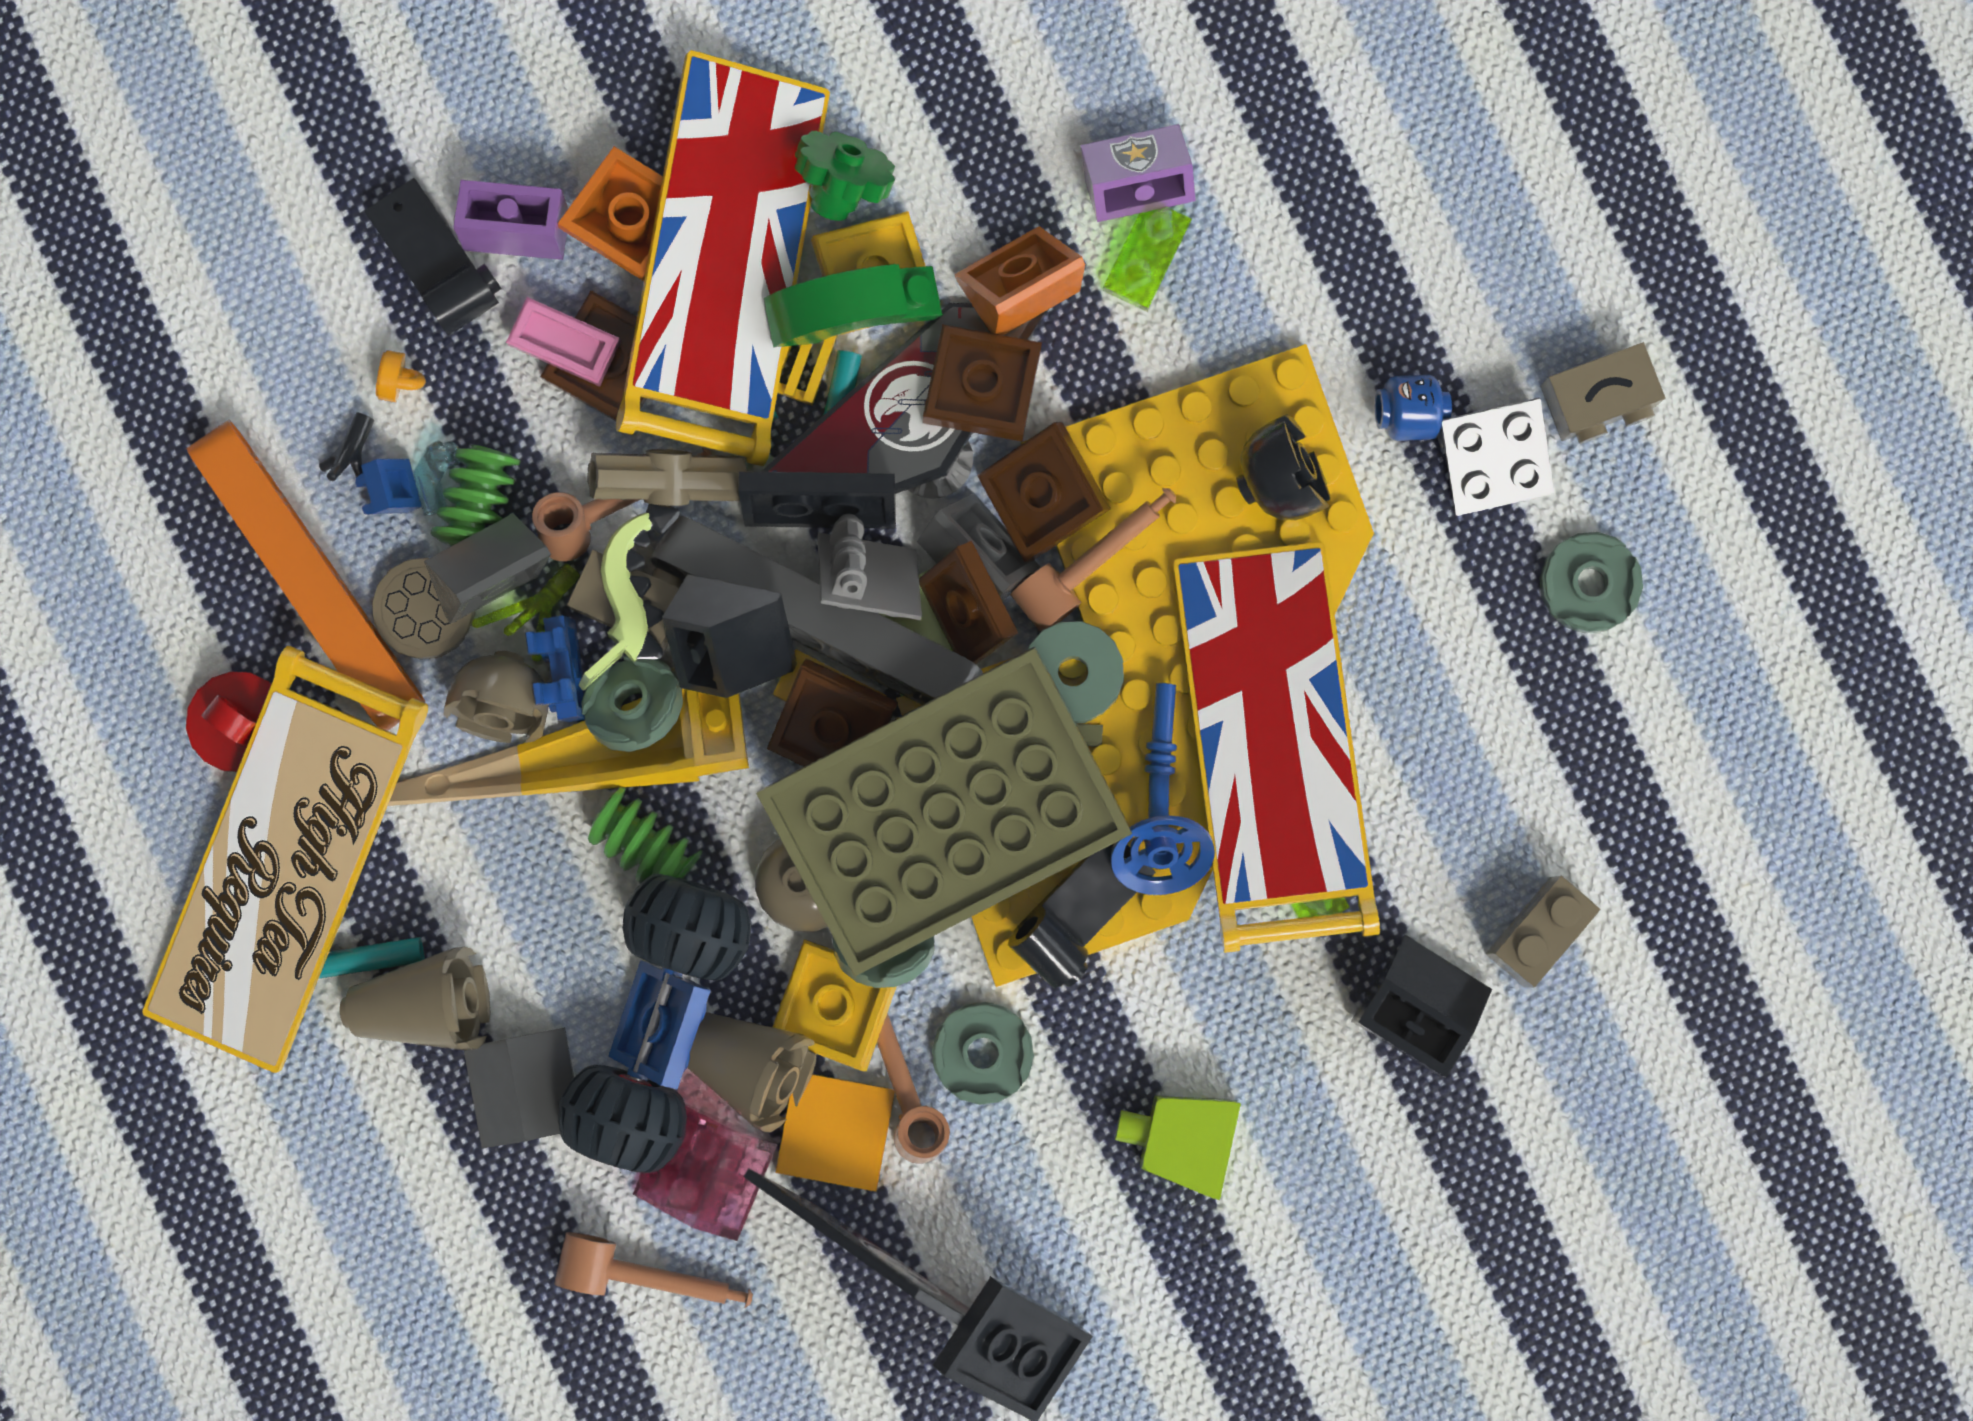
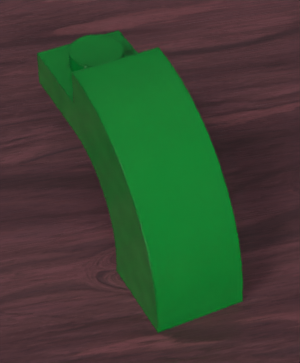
[764,264,943,348]

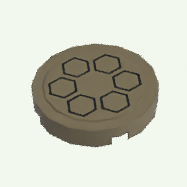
[372,558,476,660]

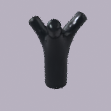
[319,412,374,481]

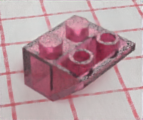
[633,1104,777,1241]

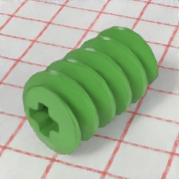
[431,445,521,546]
[588,787,702,884]

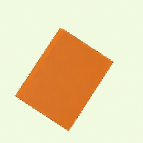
[558,146,663,281]
[954,226,1085,335]

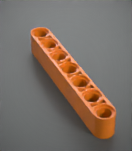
[186,420,426,731]

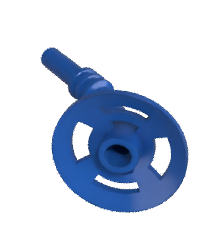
[1111,683,1215,895]

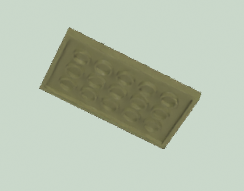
[756,647,1132,977]

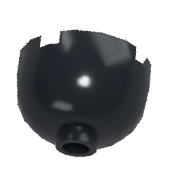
[1236,414,1330,520]

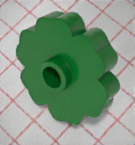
[794,131,895,221]

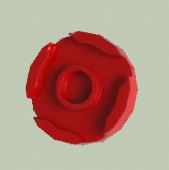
[186,671,272,772]

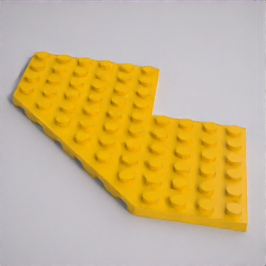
[896,344,1374,987]

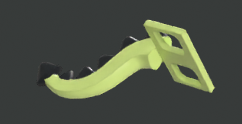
[579,504,680,691]

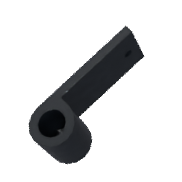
[364,178,502,336]
[1008,844,1156,988]

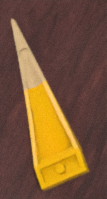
[388,689,749,806]

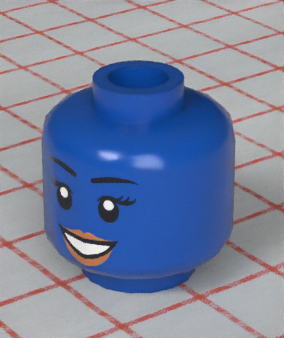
[1374,375,1452,441]

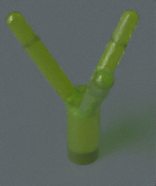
[472,563,580,662]

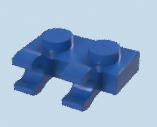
[525,615,585,722]

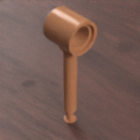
[532,447,712,562]
[1010,488,1176,633]
[877,1013,950,1164]
[554,1232,753,1308]

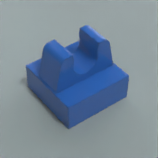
[355,459,422,515]

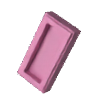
[506,297,621,386]

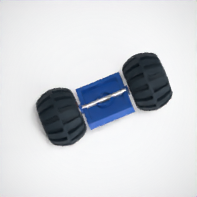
[558,874,751,1173]

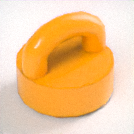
[376,350,426,403]

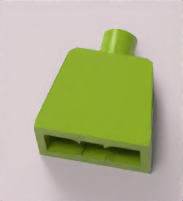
[1115,1096,1241,1200]

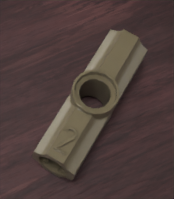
[587,449,747,506]

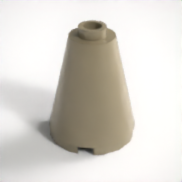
[340,946,491,1051]
[687,1012,816,1132]

